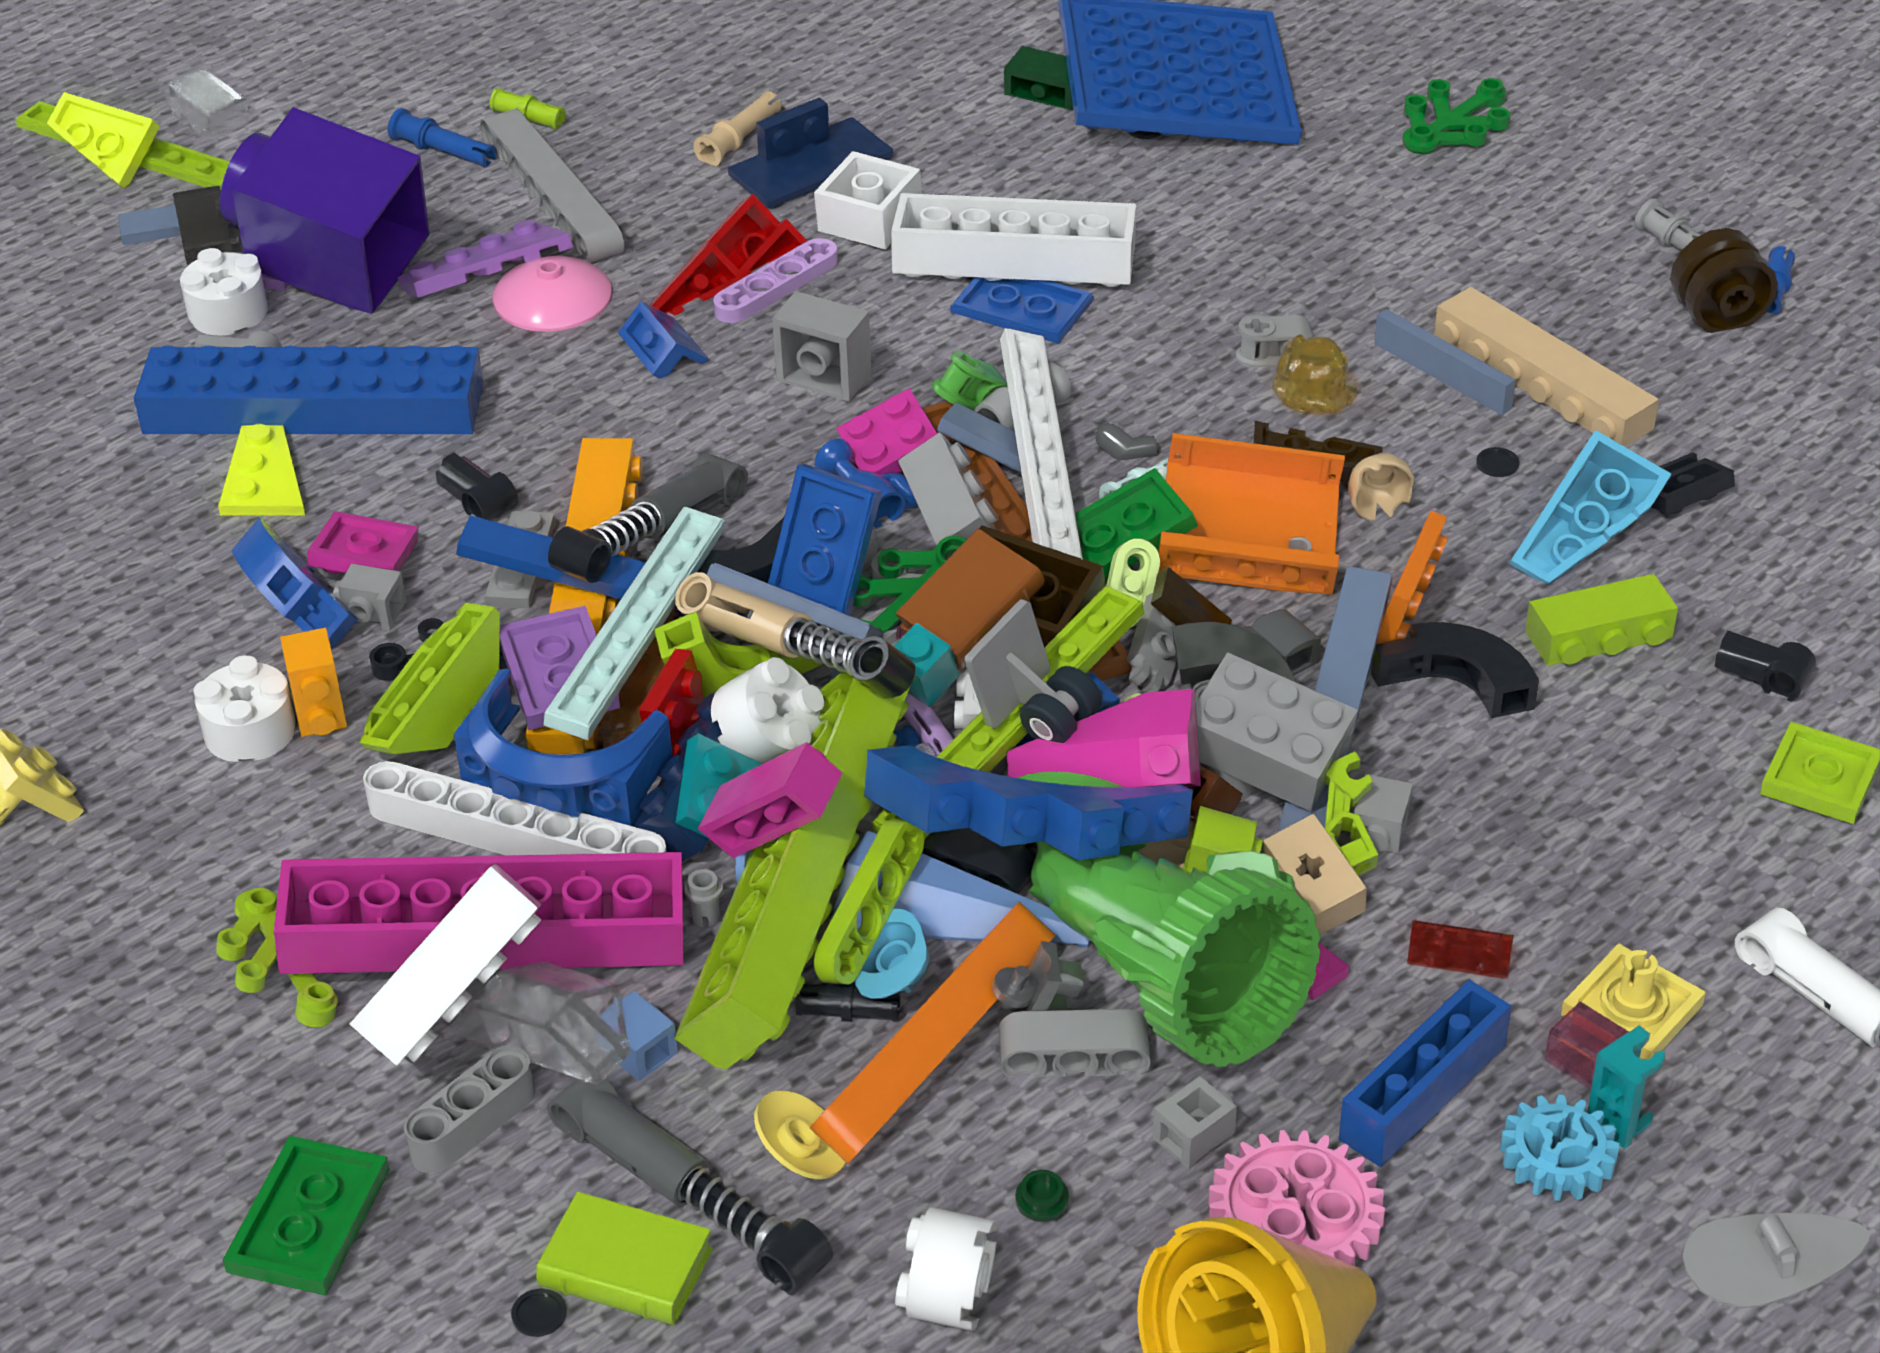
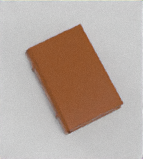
[896,528,1044,671]

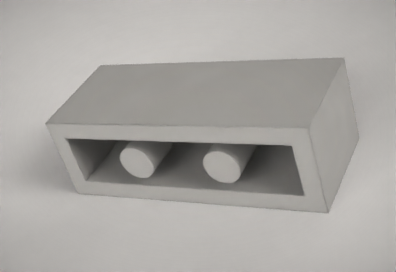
[898,432,999,545]

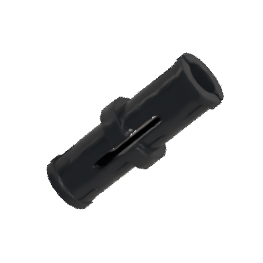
[796,982,900,1022]

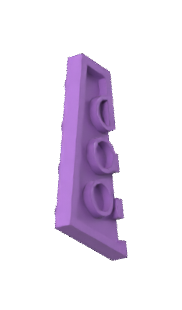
[398,220,573,298]

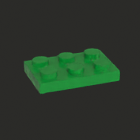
[1075,468,1198,580]
[222,1135,390,1296]

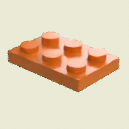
[1377,510,1449,644]

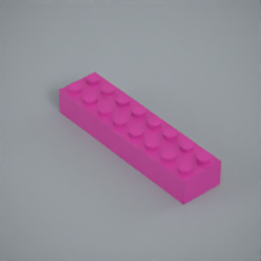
[274,852,683,974]

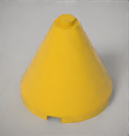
[1137,1217,1376,1353]

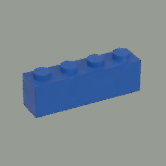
[1339,979,1512,1167]

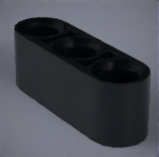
[922,828,1035,894]

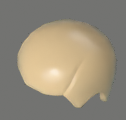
[1348,453,1414,520]

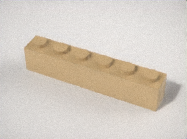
[1434,287,1659,447]

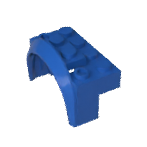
[454,669,672,826]

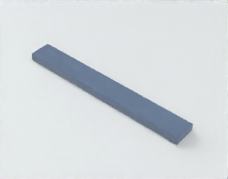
[1277,566,1392,833]

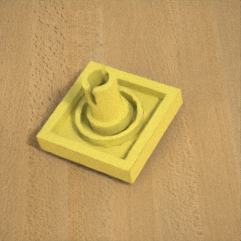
[0,728,85,826]
[1561,943,1706,1059]

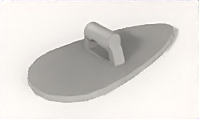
[1682,1213,1870,1308]

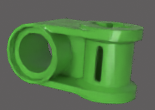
[932,350,1008,410]

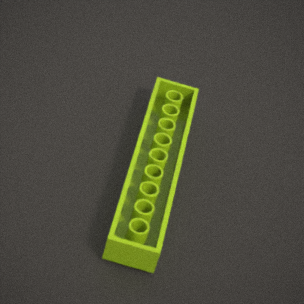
[674,672,911,1070]

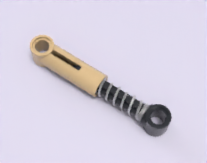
[675,572,915,698]

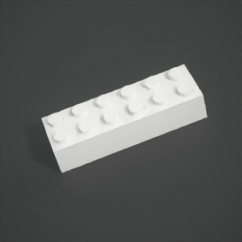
[891,193,1136,287]

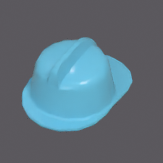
[855,909,929,999]

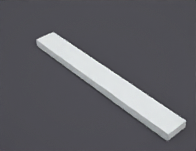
[1000,328,1083,559]

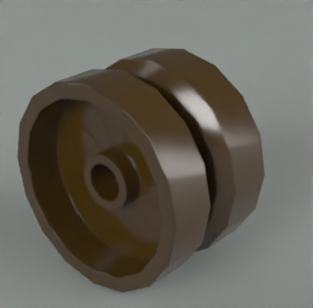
[1670,228,1778,333]

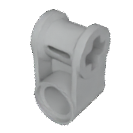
[1236,314,1318,368]

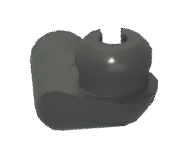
[1096,423,1157,460]

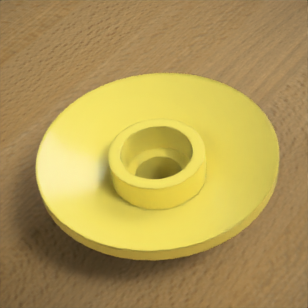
[754,1090,845,1179]

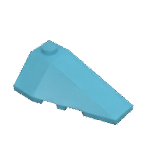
[1509,430,1671,584]

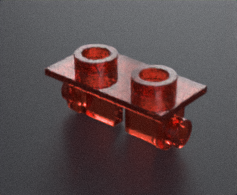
[1407,920,1514,979]

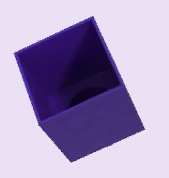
[220,107,430,314]

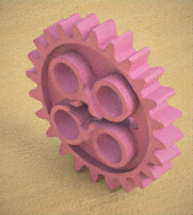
[1208,1130,1385,1265]

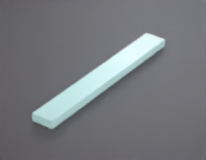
[543,507,725,740]

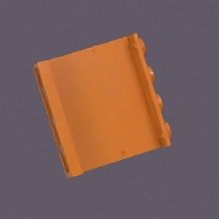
[1158,433,1345,595]

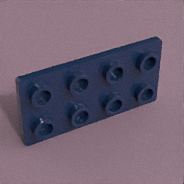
[728,97,893,208]

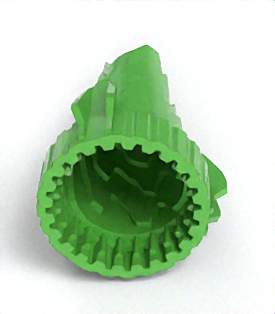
[1029,841,1320,1067]

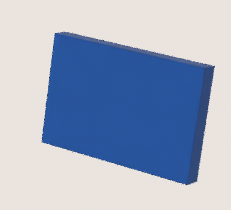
[950,277,1093,344]
[768,464,882,616]

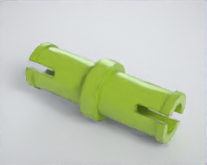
[489,88,566,130]

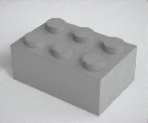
[1196,652,1358,812]

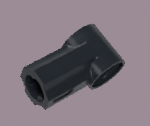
[435,453,518,520]
[1714,631,1816,702]

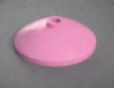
[493,256,612,332]

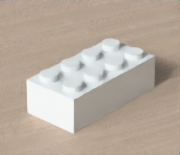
[350,864,542,1066]

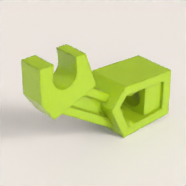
[1324,751,1379,876]

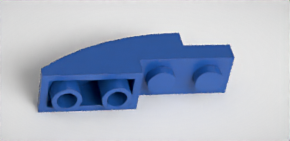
[231,518,358,649]

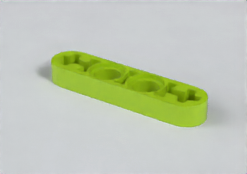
[814,819,924,984]

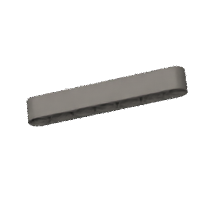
[480,108,624,263]

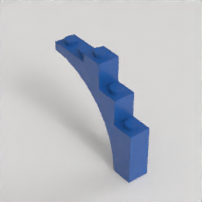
[864,745,1193,860]

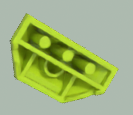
[359,603,500,754]

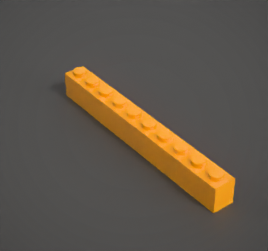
[526,438,643,755]

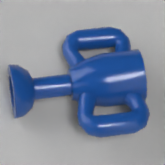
[814,438,918,528]

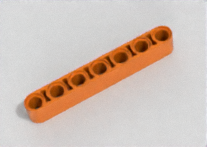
[809,901,1056,1164]

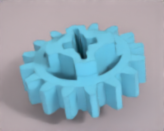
[1500,1094,1619,1201]

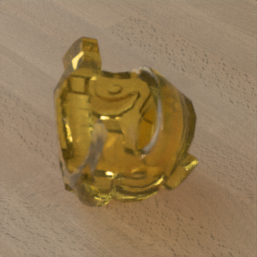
[1272,334,1357,414]

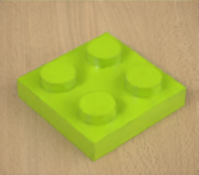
[1760,721,1880,824]

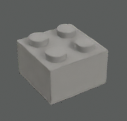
[772,291,872,402]

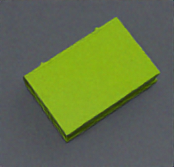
[536,1191,713,1326]

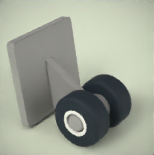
[965,599,1102,743]

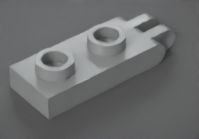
[1126,593,1177,693]

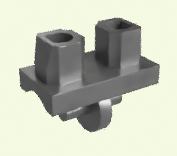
[992,941,1084,1012]

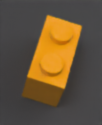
[280,627,347,737]

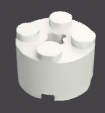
[180,248,268,335]
[193,655,296,762]
[711,657,824,764]
[895,1207,997,1331]

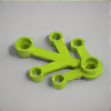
[216,888,338,1028]

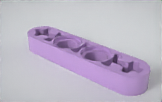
[713,238,838,323]

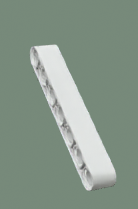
[363,761,666,855]

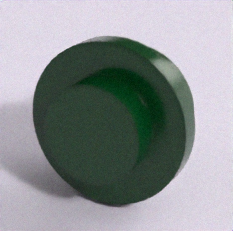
[1015,1170,1069,1222]

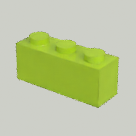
[1525,574,1678,666]

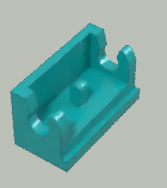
[1587,1025,1665,1149]

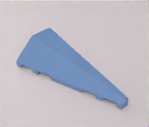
[831,830,1092,948]

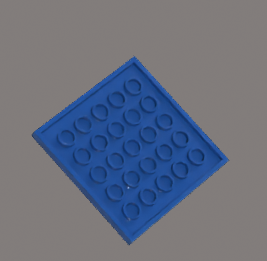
[1058,0,1302,145]

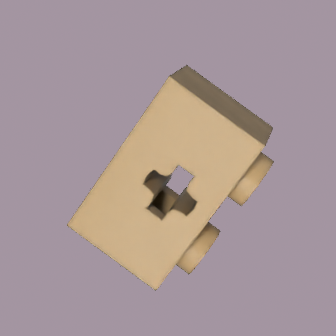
[1263,814,1367,934]

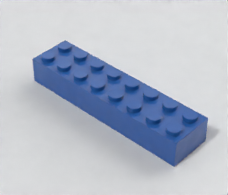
[134,346,483,434]

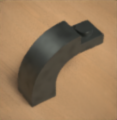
[1172,622,1297,685]

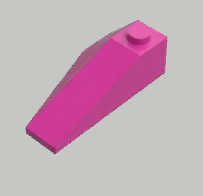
[1007,689,1201,787]

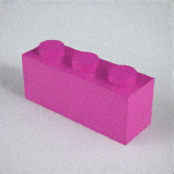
[698,742,842,858]

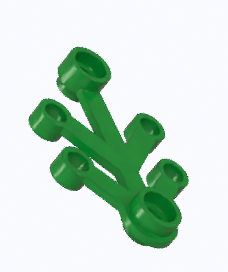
[1402,78,1511,154]
[853,535,966,634]

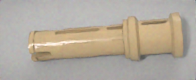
[693,91,781,166]

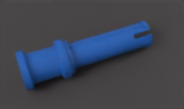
[388,108,497,168]

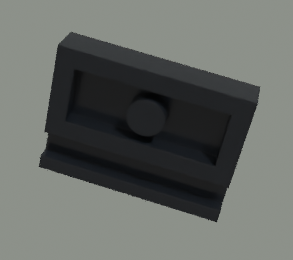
[1651,452,1735,515]

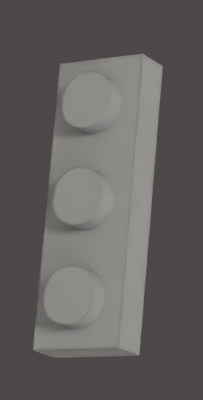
[485,511,555,609]

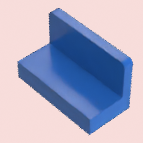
[618,301,709,379]

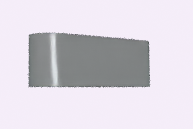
[999,1009,1151,1078]
[404,1046,535,1173]

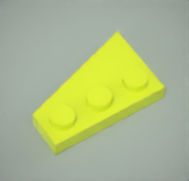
[47,92,160,189]
[218,424,305,516]

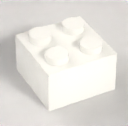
[814,151,922,250]

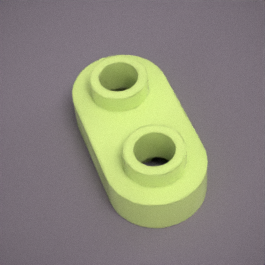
[1106,539,1160,627]

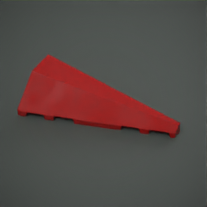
[649,194,807,316]

